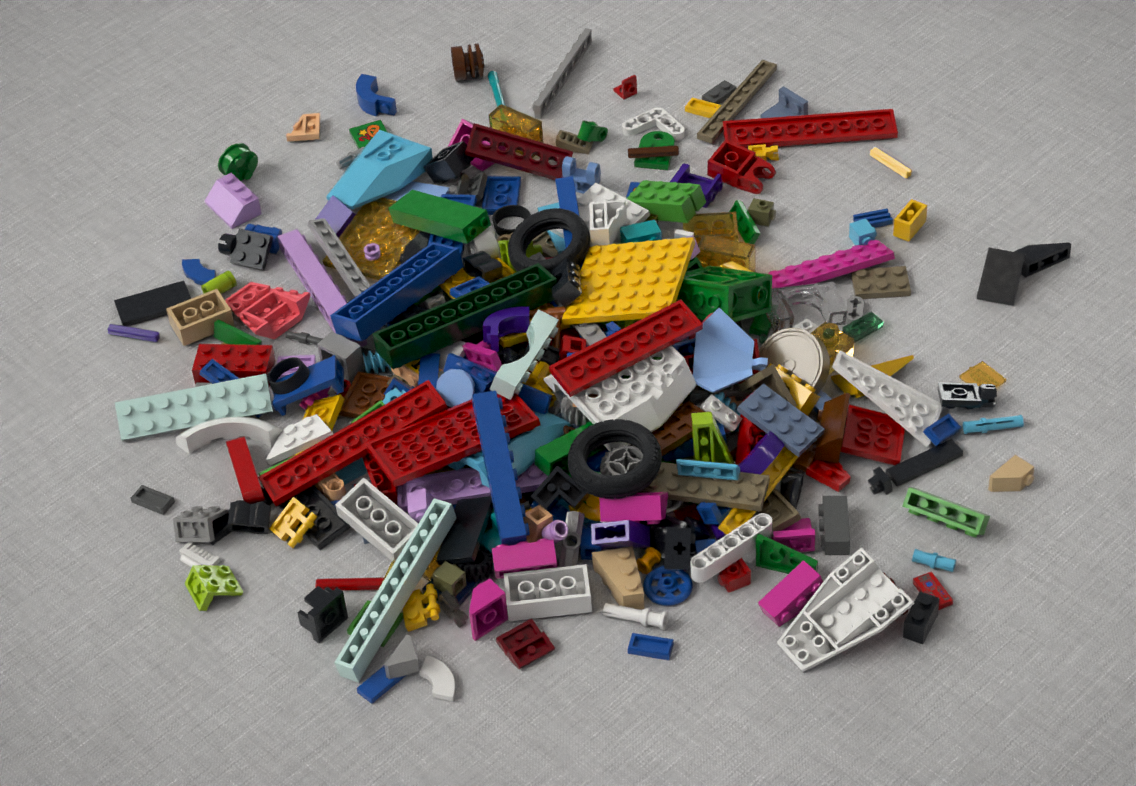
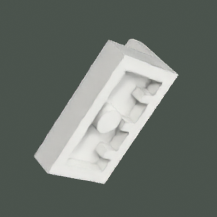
[699,394,742,434]

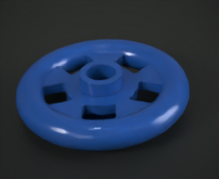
[643,566,693,606]

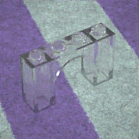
[765,282,848,333]

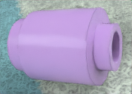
[542,520,568,545]

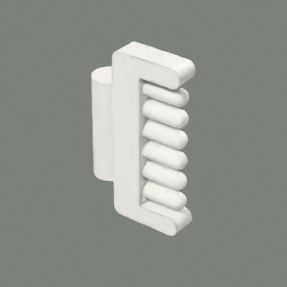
[179,542,220,568]

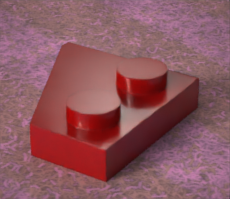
[806,460,851,492]

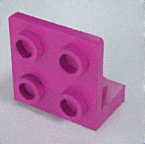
[771,518,815,552]

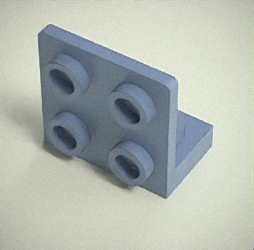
[760,86,808,118]

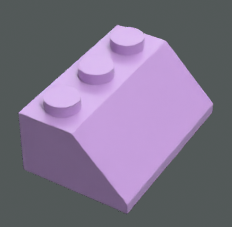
[205,173,262,229]

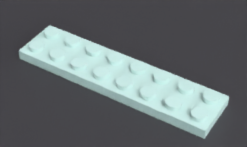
[115,374,273,441]

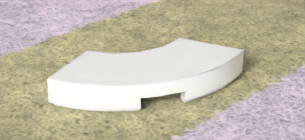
[420,656,456,702]

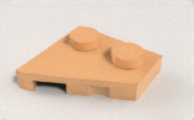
[286,113,321,142]

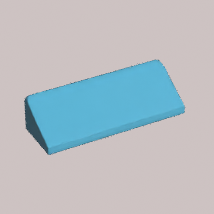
[676,459,740,480]

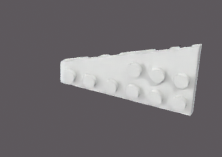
[832,350,943,447]

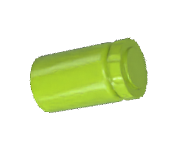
[201,270,237,294]

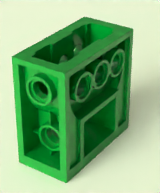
[676,266,772,322]

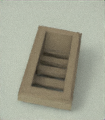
[555,130,594,154]

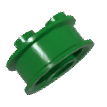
[218,143,258,181]

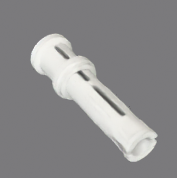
[603,603,668,630]

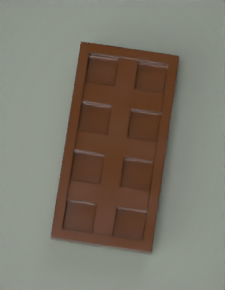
[630,401,705,456]

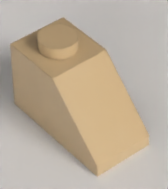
[988,455,1034,492]

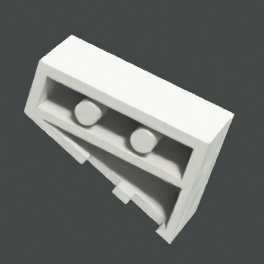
[589,200,627,247]

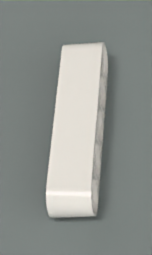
[690,513,772,583]

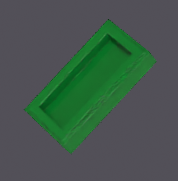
[749,307,778,337]

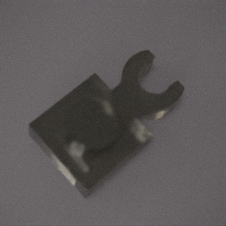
[437,590,468,628]

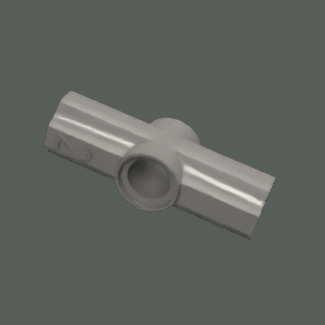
[559,511,584,567]

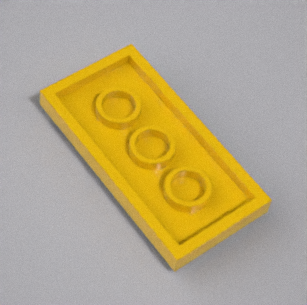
[288,394,345,459]

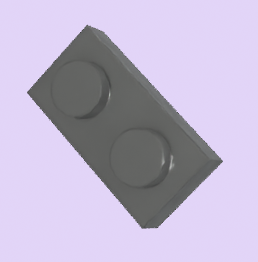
[702,80,737,104]

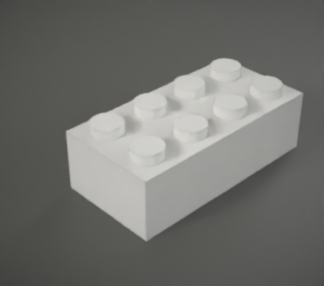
[335,478,418,563]
[504,564,592,622]

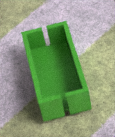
[626,180,706,223]

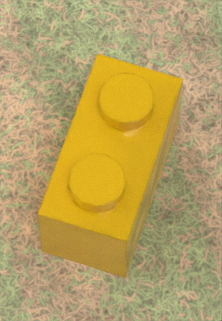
[893,199,927,242]

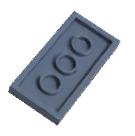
[737,384,825,457]

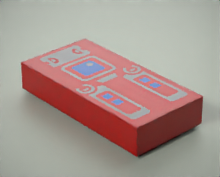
[913,571,953,610]

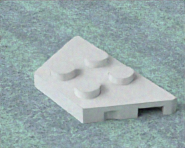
[266,414,334,465]

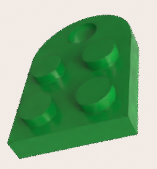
[634,131,675,170]

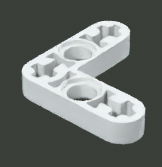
[622,108,685,141]

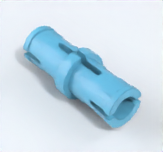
[912,549,956,572]

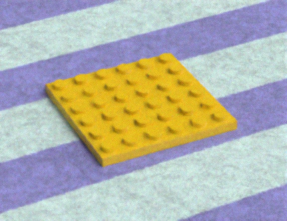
[562,237,695,325]

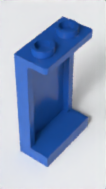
[272,355,344,416]

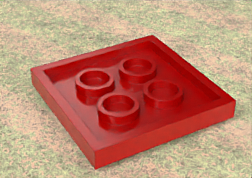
[840,404,905,465]

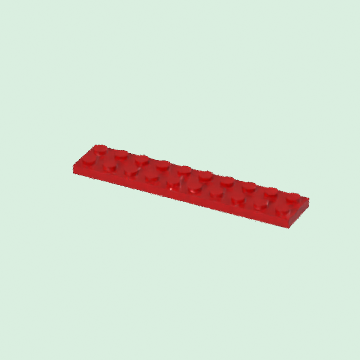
[723,109,898,149]
[258,380,448,506]

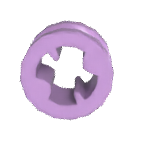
[364,243,381,261]

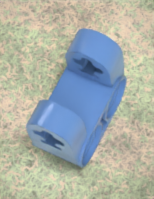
[562,156,601,194]

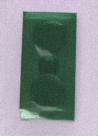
[842,311,884,343]

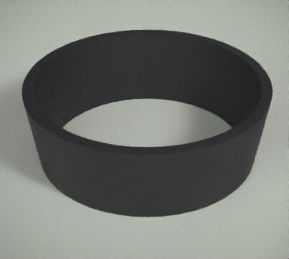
[492,205,531,236]
[267,357,309,395]

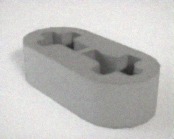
[845,296,864,327]

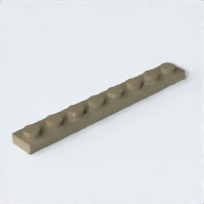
[697,60,777,144]

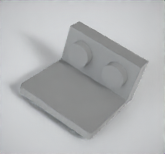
[173,506,228,542]

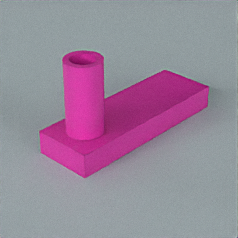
[462,341,502,372]

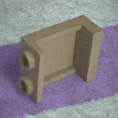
[739,364,797,406]

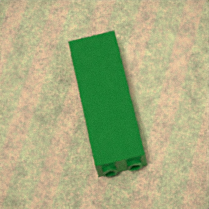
[388,190,491,244]

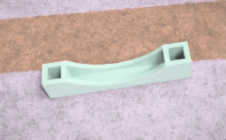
[490,309,559,400]

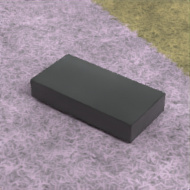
[131,485,175,515]

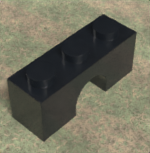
[551,258,582,308]

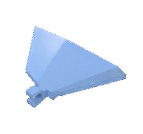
[693,308,768,393]

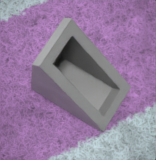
[384,635,419,679]

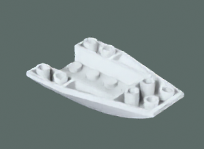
[777,547,915,672]

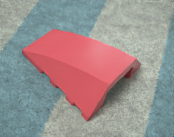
[225,282,311,339]

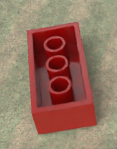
[192,344,276,387]

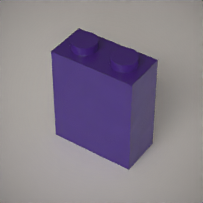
[591,520,650,550]

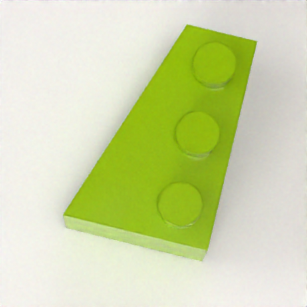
[691,412,735,464]

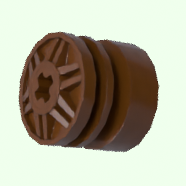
[451,43,485,81]

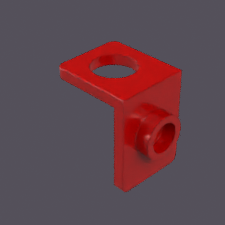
[613,75,637,100]

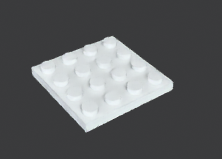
[550,183,650,246]

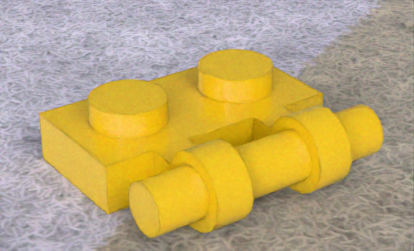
[269,497,318,548]
[403,584,440,632]

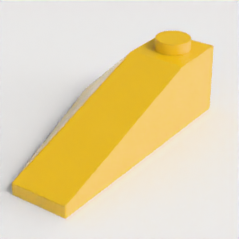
[831,355,914,398]

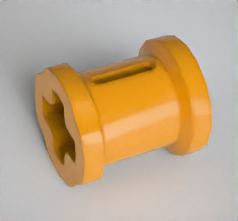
[636,547,661,574]

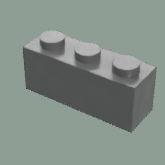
[818,495,850,555]

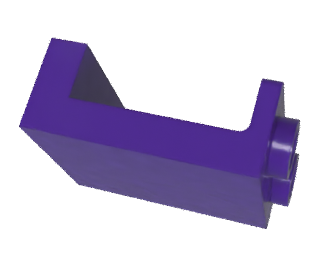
[670,163,723,208]

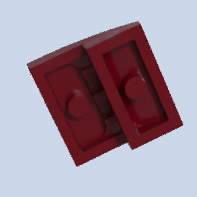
[496,618,555,669]

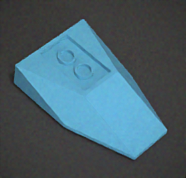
[326,130,433,209]

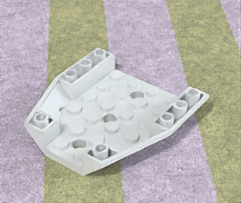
[543,345,697,452]

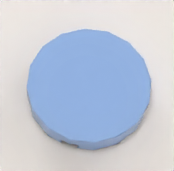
[436,369,475,407]

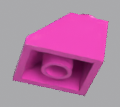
[469,578,508,641]

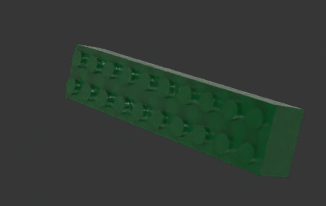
[372,263,557,369]

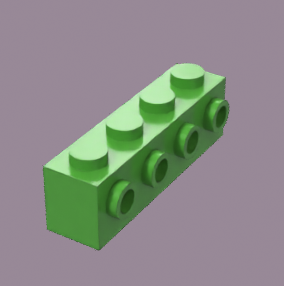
[902,487,990,537]

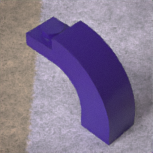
[483,307,529,352]
[738,431,785,474]

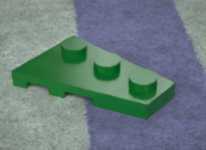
[756,533,818,574]

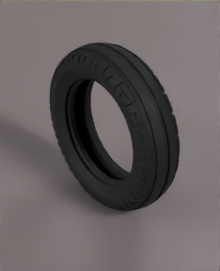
[508,208,590,273]
[568,419,662,499]

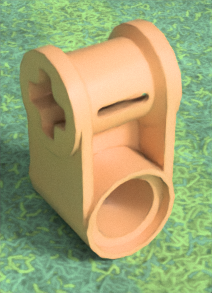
[314,473,346,502]

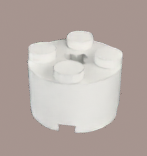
[466,226,500,258]

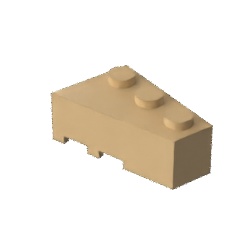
[592,546,644,610]

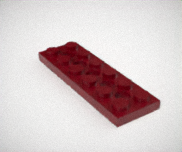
[465,123,573,180]

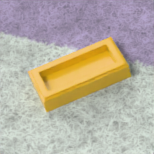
[685,97,722,118]

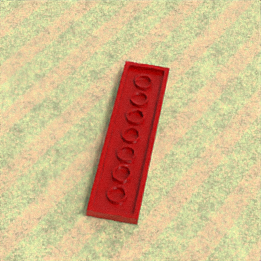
[549,300,703,397]

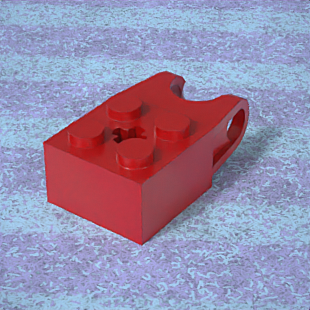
[707,139,776,194]

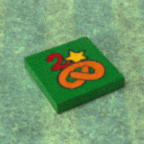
[349,120,387,149]

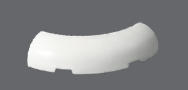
[176,417,283,454]

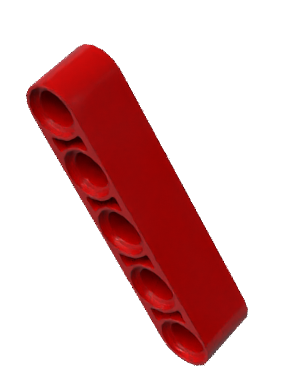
[226,436,265,504]

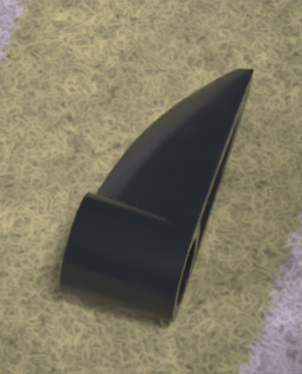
[780,470,804,509]

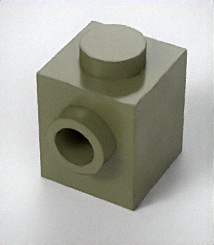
[748,198,776,227]
[432,561,467,599]

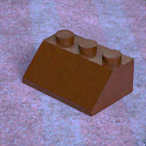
[812,393,850,464]

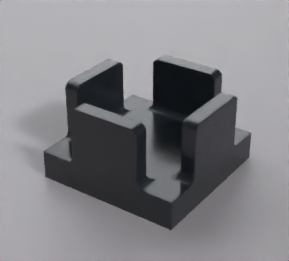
[297,586,348,643]

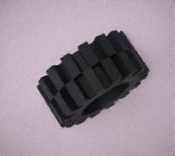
[456,547,493,582]

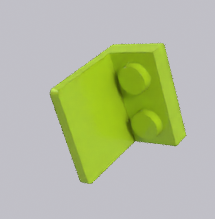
[184,565,243,611]

